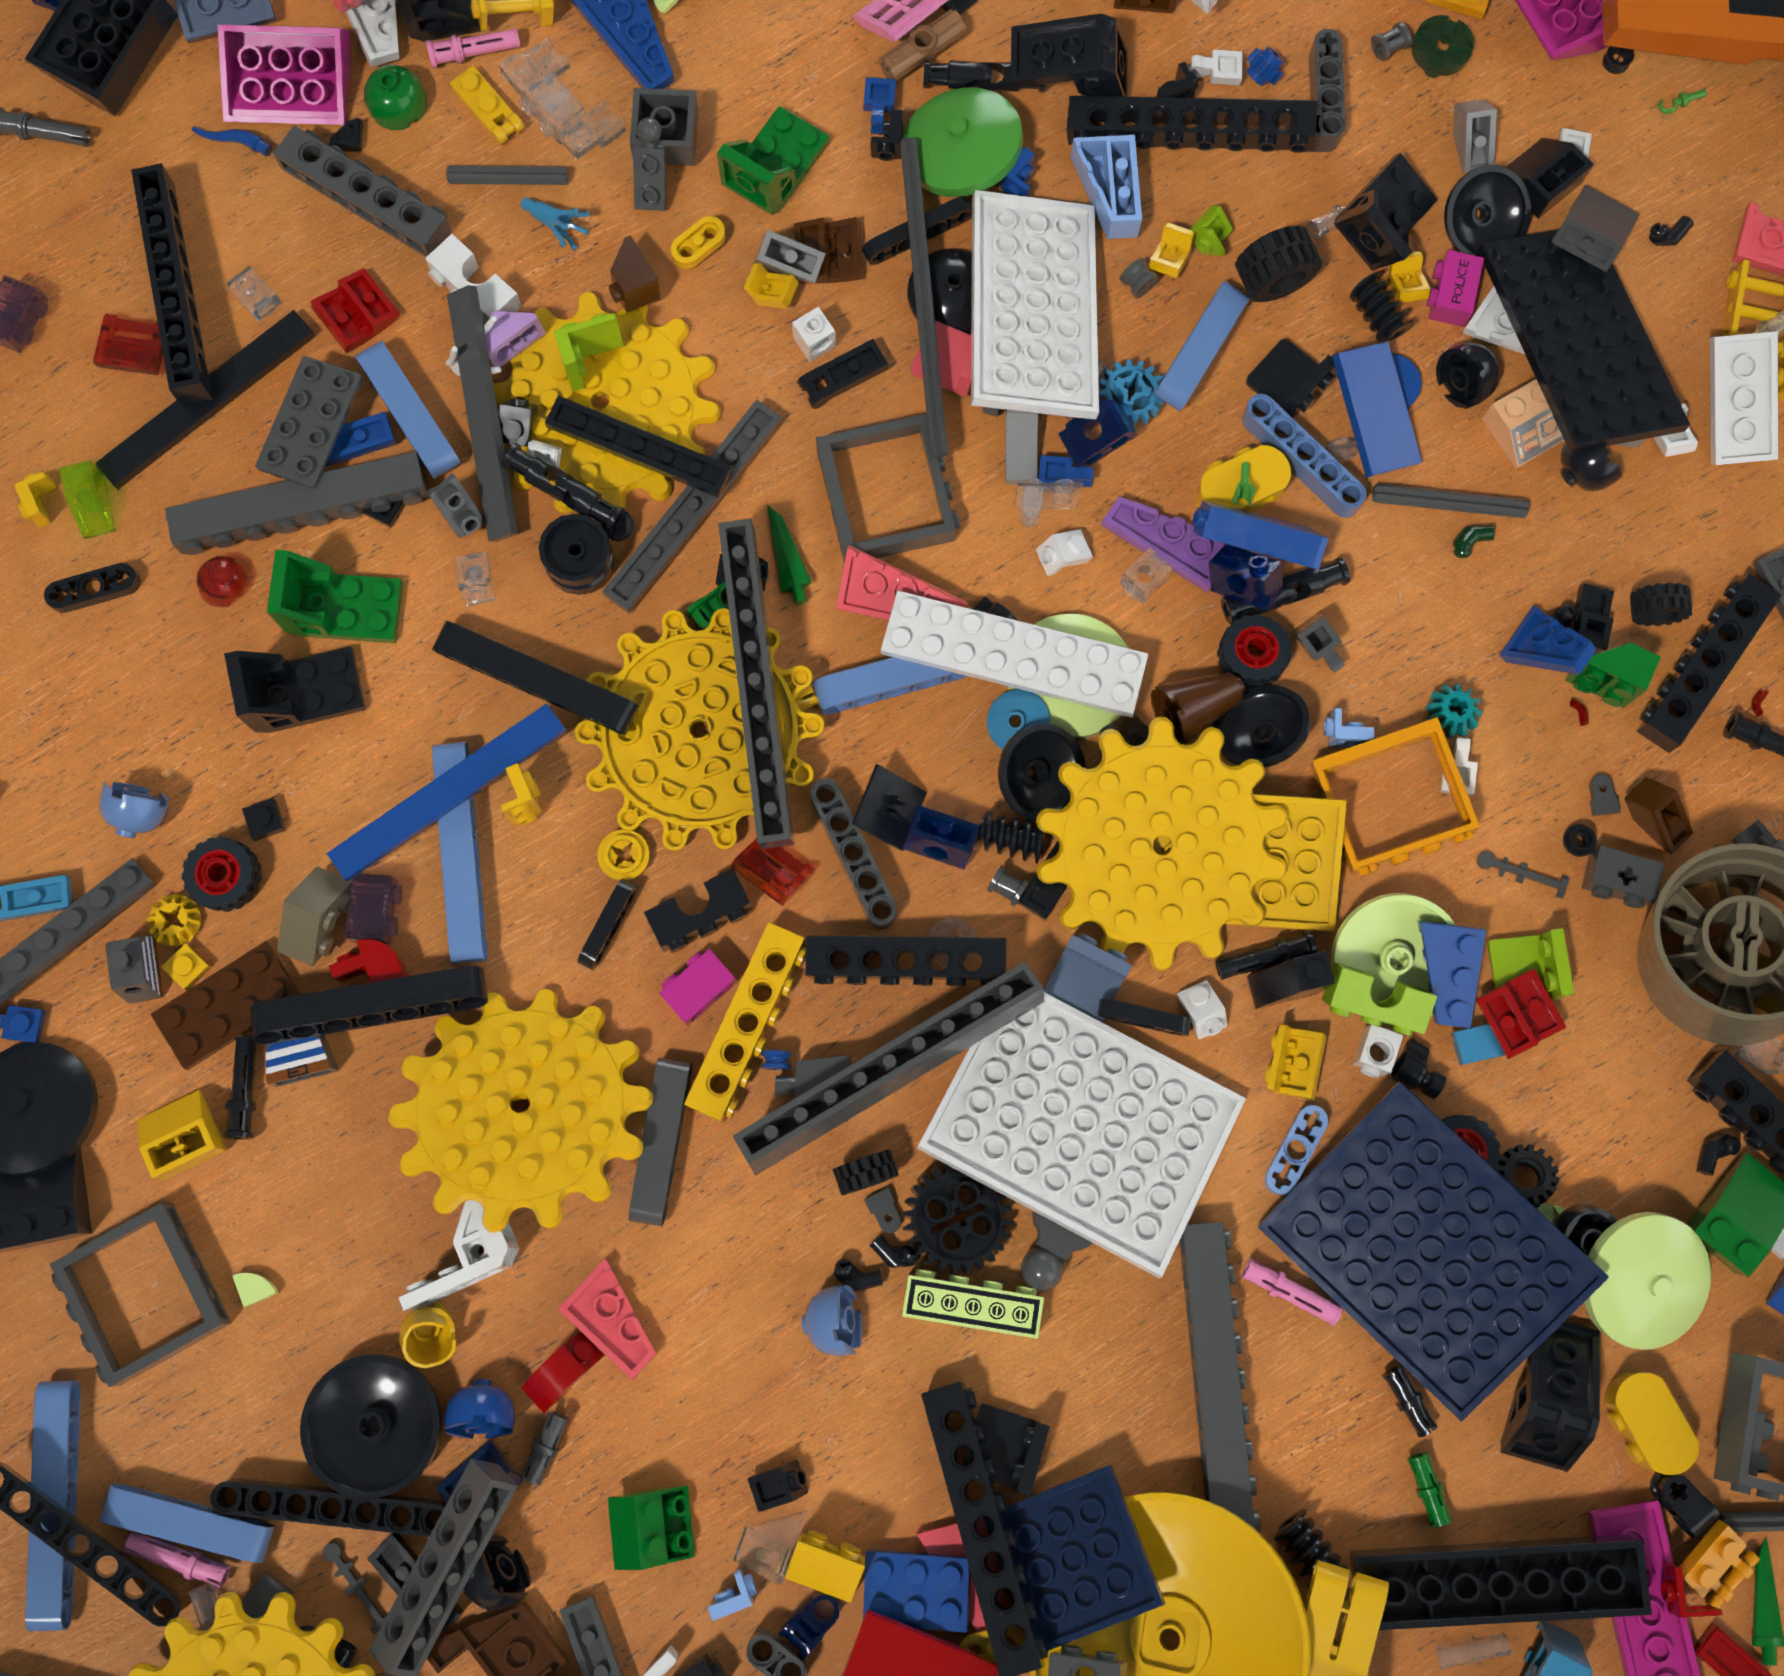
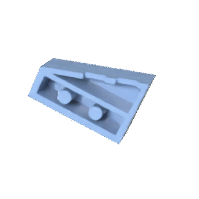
[1070,135,1142,239]

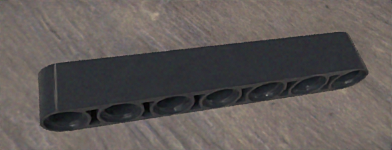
[432,620,640,736]
[250,966,488,1044]
[0,1462,181,1627]
[210,1478,446,1537]

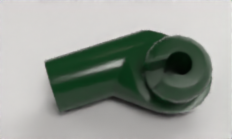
[1453,525,1494,558]

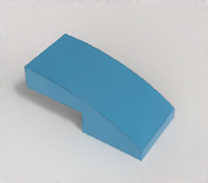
[1450,1024,1505,1066]

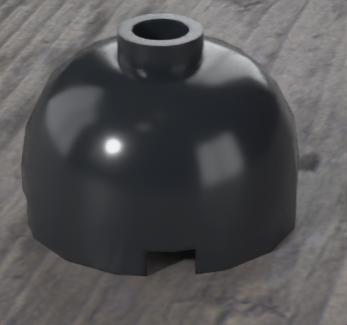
[1436,343,1500,409]
[1560,443,1623,492]
[1553,1204,1617,1256]
[463,1534,531,1611]

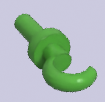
[1658,89,1706,114]

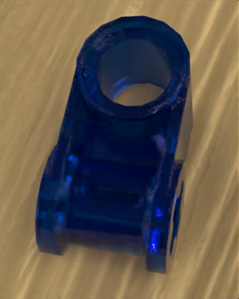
[777,1591,841,1659]

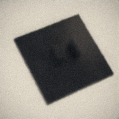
[852,764,927,851]

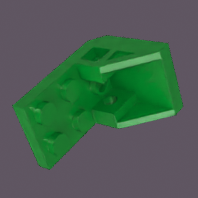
[717,106,830,215]
[267,550,403,643]

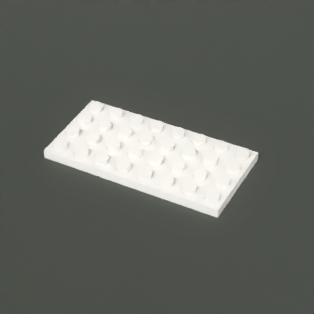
[971,190,1099,420]

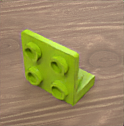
[554,313,623,391]
[1487,928,1574,1000]

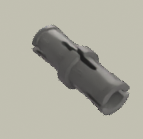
[520,1411,570,1485]

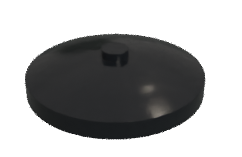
[0,1042,98,1177]
[300,1354,442,1498]

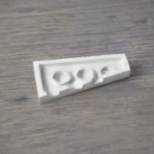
[1462,286,1525,355]

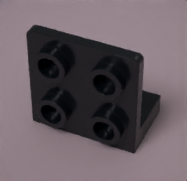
[963,1404,1050,1496]

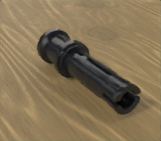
[1723,711,1784,757]
[1215,930,1318,980]
[222,1036,256,1140]

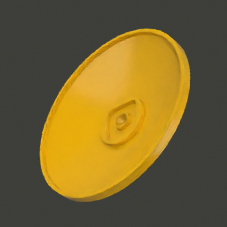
[1030,1492,1311,1676]

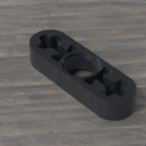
[44,563,141,613]
[577,879,638,970]
[1097,999,1192,1036]

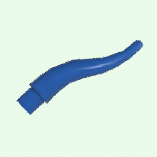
[192,126,272,156]

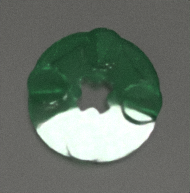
[1411,15,1474,78]

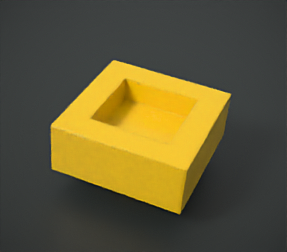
[161,943,212,991]

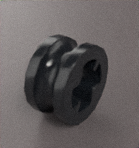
[1602,46,1634,74]

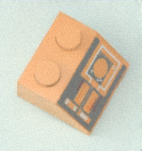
[1482,379,1565,469]

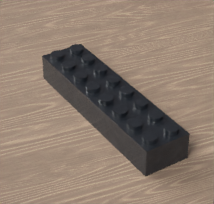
[1349,1534,1652,1630]

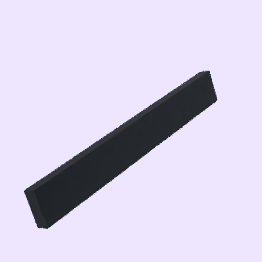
[95,310,315,490]

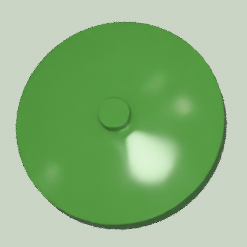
[902,87,1023,197]

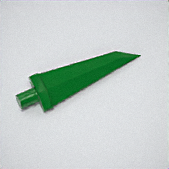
[767,505,812,605]
[1752,1537,1784,1666]

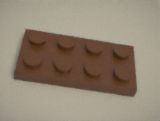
[151,941,300,1070]

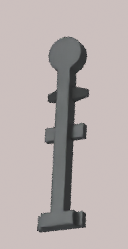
[1476,851,1569,899]
[323,1542,387,1635]

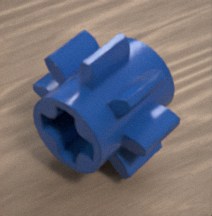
[1246,46,1284,86]

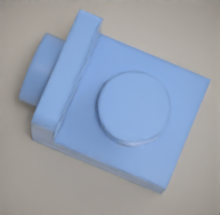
[1323,708,1374,748]
[707,1567,758,1621]

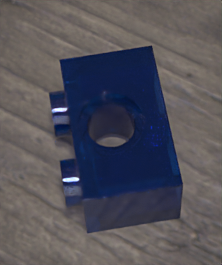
[1058,399,1138,467]
[1209,544,1283,610]
[903,805,980,870]

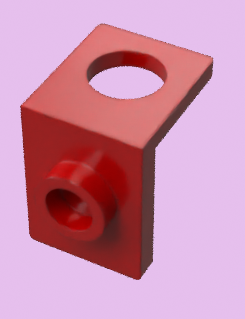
[1660,1563,1722,1618]

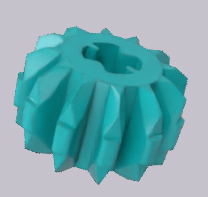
[1425,683,1483,738]

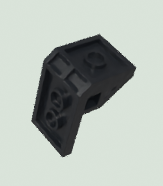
[396,0,481,42]
[1010,13,1128,97]
[1334,153,1437,271]
[224,647,366,733]
[1500,1321,1600,1472]

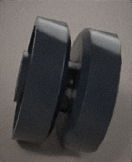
[538,514,615,595]

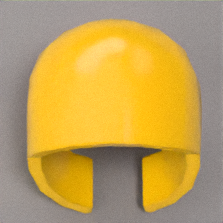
[399,1301,456,1369]

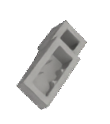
[1005,409,1038,485]

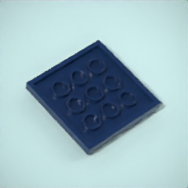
[983,1465,1166,1651]

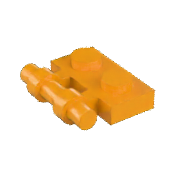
[1680,1520,1760,1608]

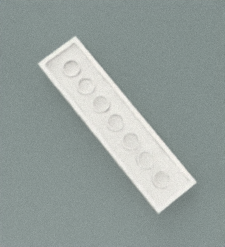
[881,591,1148,718]

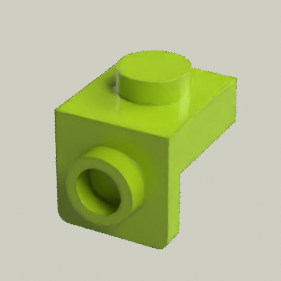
[1190,205,1234,257]

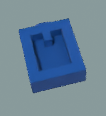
[1000,147,1035,197]

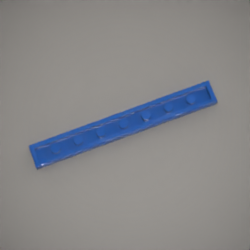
[326,703,566,882]

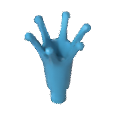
[521,197,590,250]

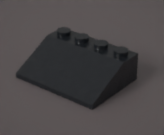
[25,0,178,116]
[0,1147,92,1253]

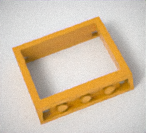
[1310,717,1480,877]

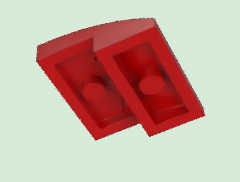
[311,268,400,353]
[1476,968,1567,1059]

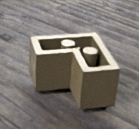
[277,866,353,966]

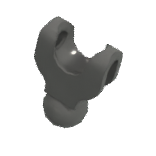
[1021,1211,1093,1291]

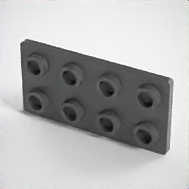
[255,356,362,489]

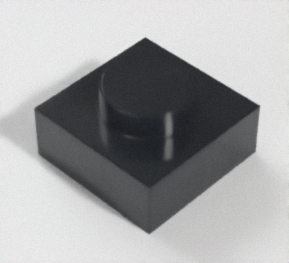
[242,798,286,841]

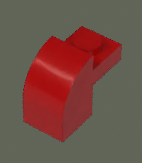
[328,939,409,983]
[521,1331,604,1413]

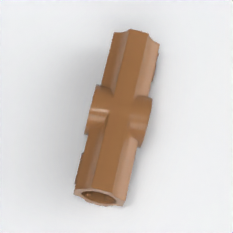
[879,9,967,81]

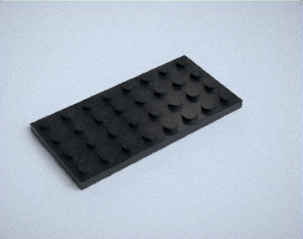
[1478,230,1690,453]

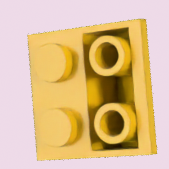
[137,1090,227,1181]
[785,1530,865,1603]

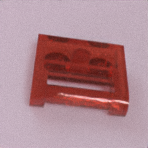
[93,313,163,376]
[730,837,816,906]

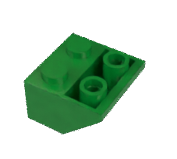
[1565,643,1661,708]
[608,1485,695,1570]

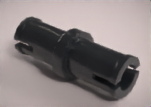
[1382,1365,1438,1437]

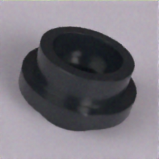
[1563,824,1596,857]

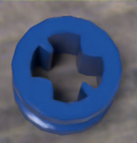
[761,1050,792,1070]

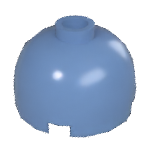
[99,782,170,838]
[802,1285,863,1356]

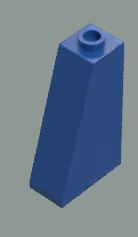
[1192,500,1329,570]

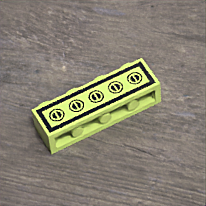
[902,1269,1044,1339]

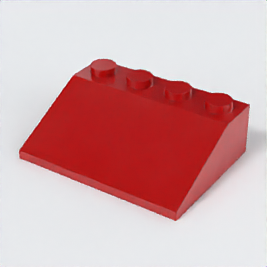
[841,1609,998,1676]

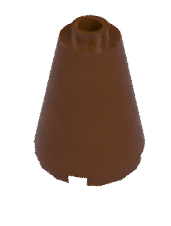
[1151,672,1245,744]

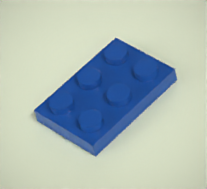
[863,1549,971,1633]

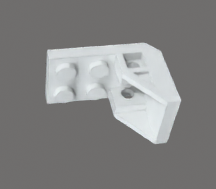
[399,1200,520,1311]

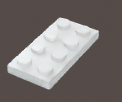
[1710,331,1778,465]

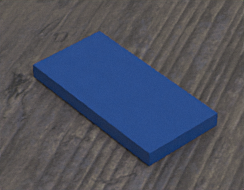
[1332,342,1422,478]

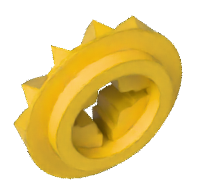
[597,829,650,881]
[146,893,201,946]

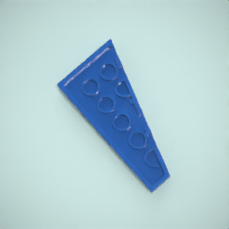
[570,0,674,89]

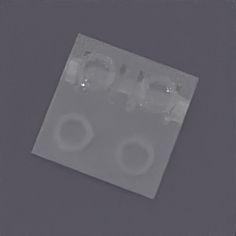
[1014,479,1082,527]

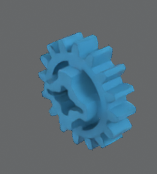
[1098,359,1164,428]

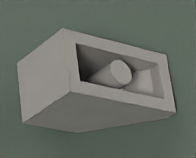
[1453,99,1497,175]
[753,230,826,284]

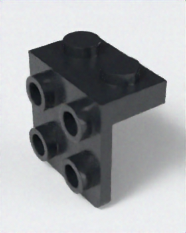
[1246,339,1336,418]

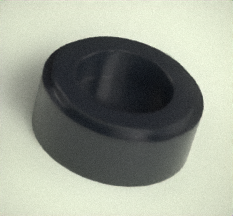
[602,511,635,541]

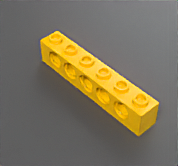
[684,922,806,1123]

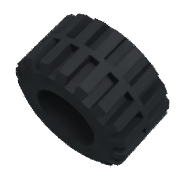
[1235,225,1323,302]

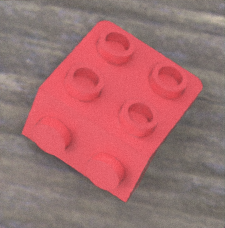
[910,321,971,397]

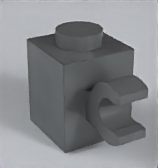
[1292,613,1345,673]

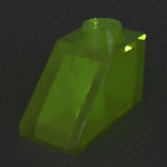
[59,460,116,539]

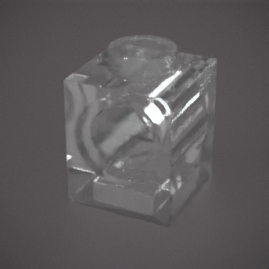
[1120,548,1173,604]

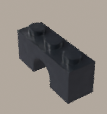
[644,869,752,953]

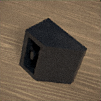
[1505,138,1594,219]

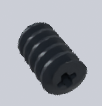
[1350,272,1415,342]
[974,809,1045,864]
[1273,1509,1349,1588]

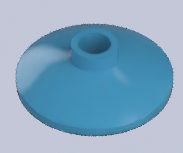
[987,689,1051,749]

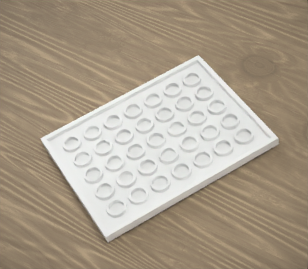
[917,992,1246,1279]

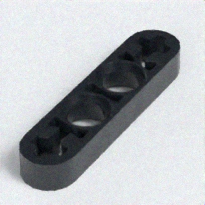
[862,196,972,265]

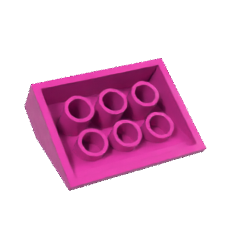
[1515,0,1608,60]
[217,25,351,125]

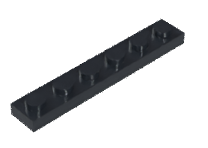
[545,395,732,498]

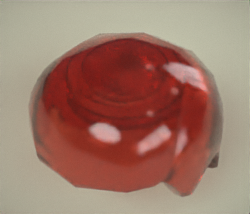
[196,556,247,608]

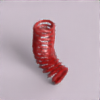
[1751,689,1769,717]
[1570,699,1589,726]

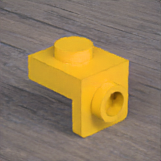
[1149,223,1195,278]
[1388,252,1431,303]
[744,263,799,309]
[14,472,57,528]

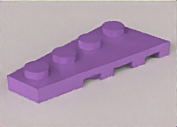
[1101,496,1238,592]

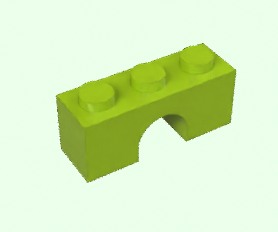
[1322,962,1437,1036]

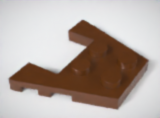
[427,1602,568,1676]

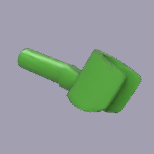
[1232,462,1255,507]

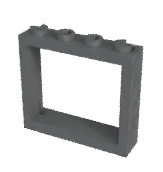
[816,414,960,563]
[50,1202,231,1387]
[1714,1353,1784,1501]

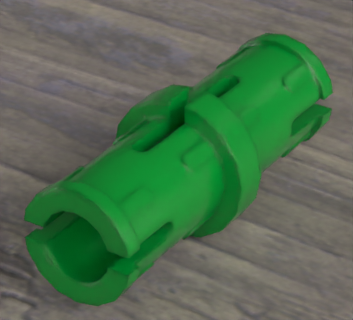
[1407,1452,1453,1528]

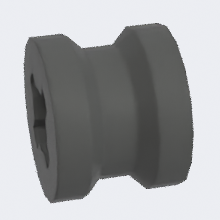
[1119,258,1159,298]

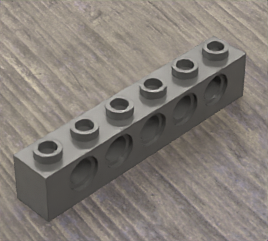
[273,125,452,257]
[369,1458,518,1676]

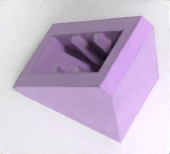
[486,311,546,367]

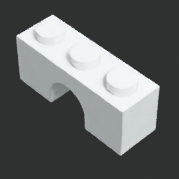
[425,234,522,326]

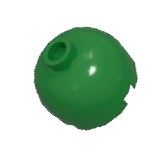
[364,65,427,130]

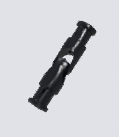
[923,60,1045,93]
[501,443,625,532]
[1221,557,1350,624]

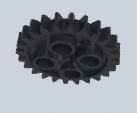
[902,1164,1012,1275]

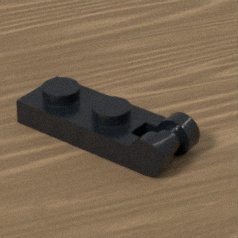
[797,339,888,409]

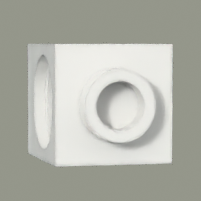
[792,307,836,362]
[1352,1024,1403,1079]

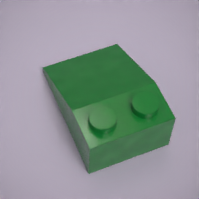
[1686,1152,1784,1277]

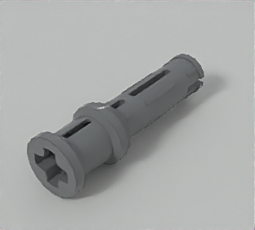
[0,107,91,147]

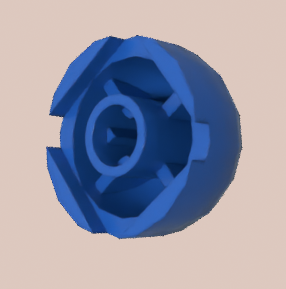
[444,1379,515,1439]

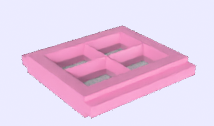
[853,0,948,42]

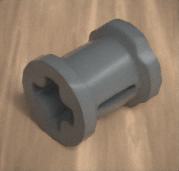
[1371,21,1412,61]
[987,865,1029,907]

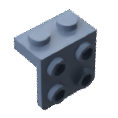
[1044,933,1132,1022]

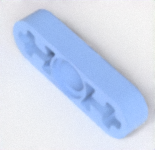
[1264,1105,1328,1195]

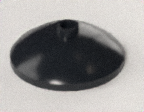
[1444,165,1531,257]
[907,248,972,334]
[1213,685,1311,768]
[998,724,1086,821]

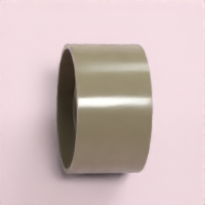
[1637,843,1784,1046]

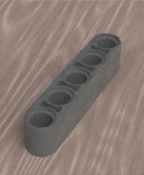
[811,778,897,929]
[628,1058,692,1227]

